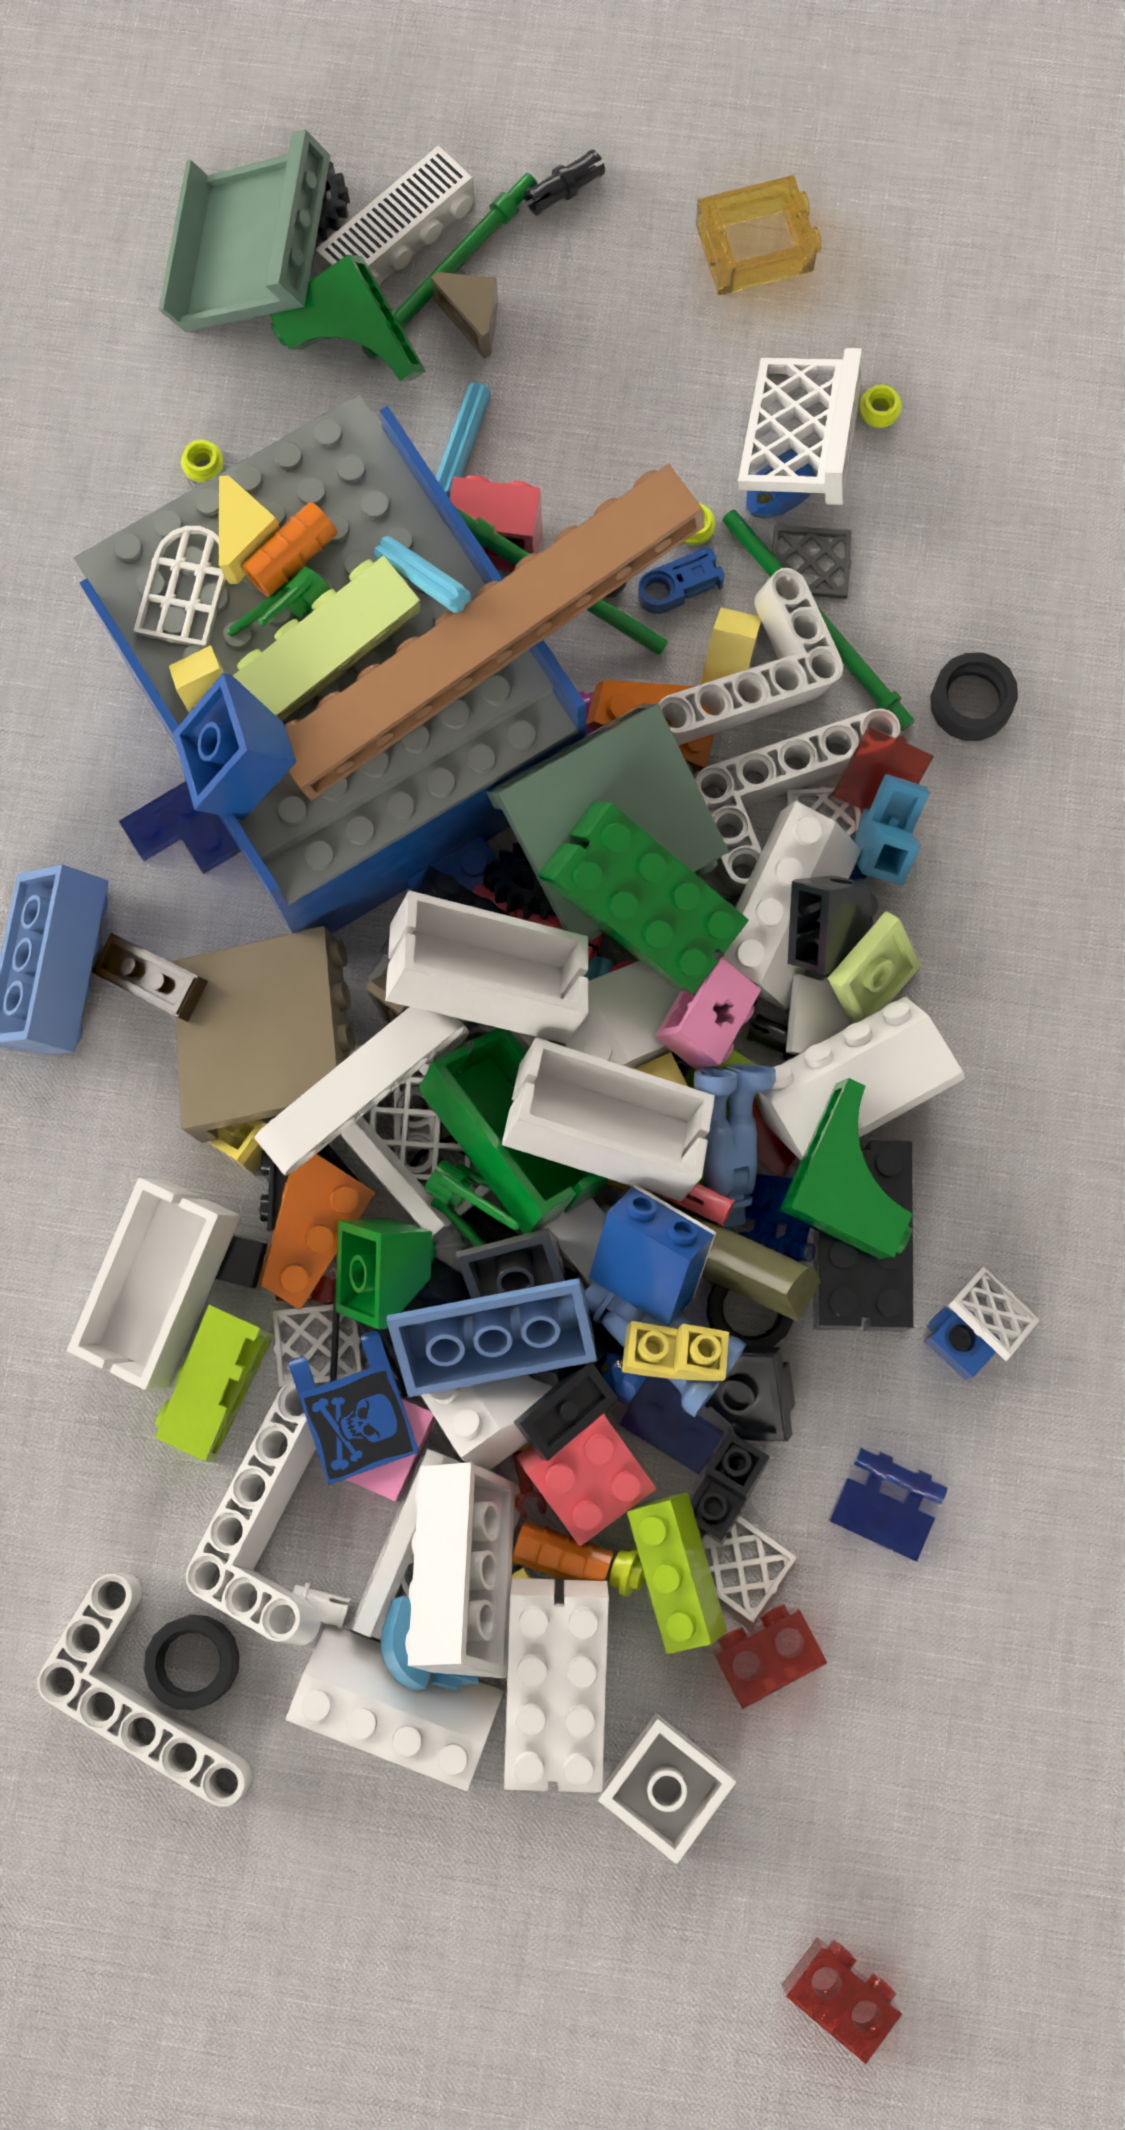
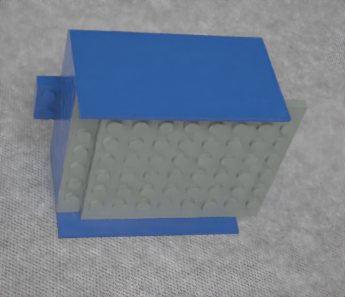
[74,394,586,934]

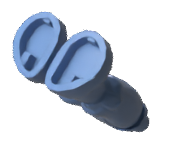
[694,1064,776,1228]
[585,1281,747,1417]

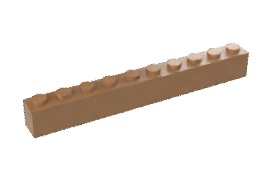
[285,464,705,801]

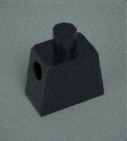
[787,875,878,975]

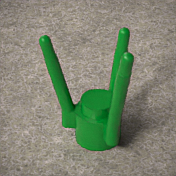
[227,567,330,637]
[424,1160,520,1247]

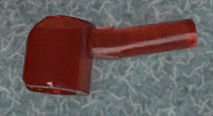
[275,1276,336,1305]
[512,1450,547,1518]

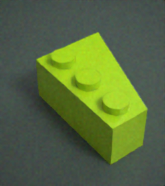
[155,1305,274,1462]

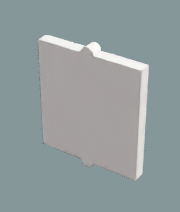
[786,974,850,1056]

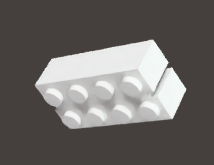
[385,891,588,1044]
[502,1037,715,1201]
[67,1177,241,1390]
[504,1578,609,1793]

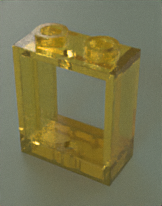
[696,175,822,295]

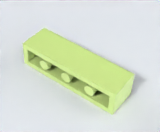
[233,555,421,722]

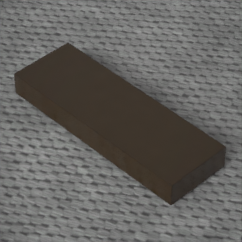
[91,933,208,1022]

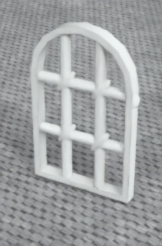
[133,526,227,647]

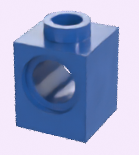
[924,1306,1000,1380]

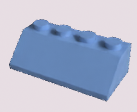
[0,864,109,1055]
[387,1278,597,1397]

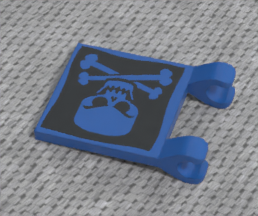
[289,1331,419,1485]

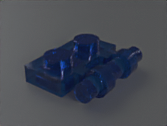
[737,1174,824,1262]
[828,1447,948,1562]

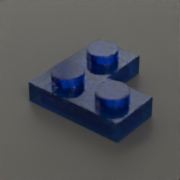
[119,781,241,874]
[619,1376,724,1475]

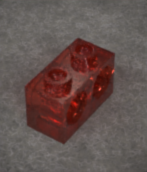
[712,1604,827,1709]
[782,1937,902,2064]

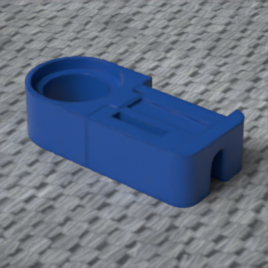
[638,547,725,614]

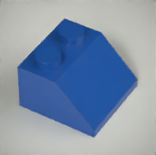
[172,673,296,820]

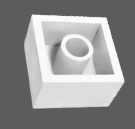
[598,1713,736,1864]

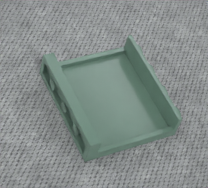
[159,129,331,332]
[486,703,729,942]

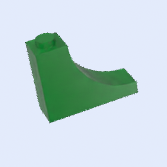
[269,254,426,381]
[780,1078,913,1259]

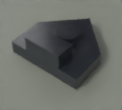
[705,1347,795,1442]

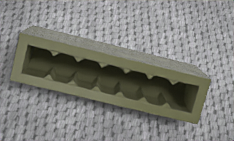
[659,1198,821,1322]

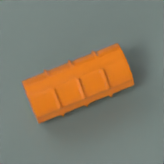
[240,502,338,597]
[512,1521,614,1581]

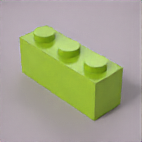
[627,1491,727,1654]

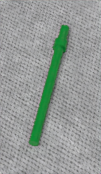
[361,173,537,360]
[455,507,667,655]

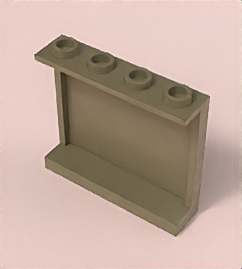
[172,926,355,1143]

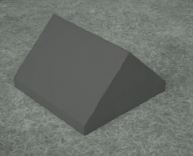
[456,1228,567,1299]

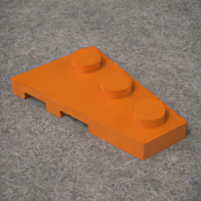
[586,680,714,772]
[259,1154,376,1310]

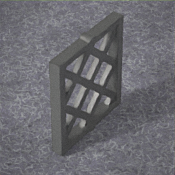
[772,525,852,599]

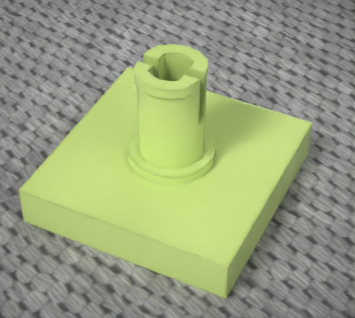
[827,911,921,1024]

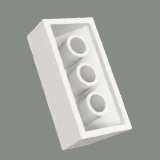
[713,801,862,1010]
[755,996,965,1160]
[405,1462,515,1678]
[285,1624,505,1792]

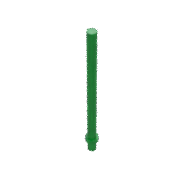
[722,509,915,732]

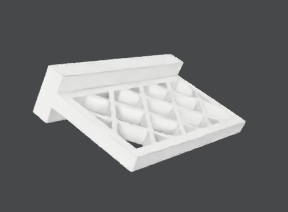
[738,348,862,505]
[340,1064,492,1243]
[350,1447,529,1640]

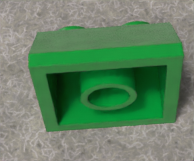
[335,1218,435,1330]

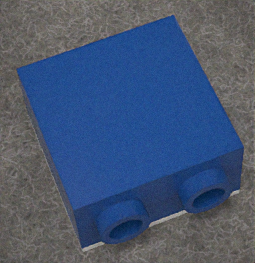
[589,1184,716,1326]

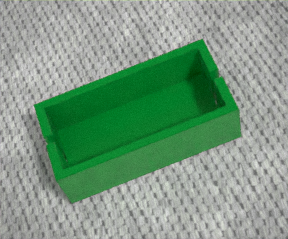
[537,801,749,995]
[418,1028,608,1234]

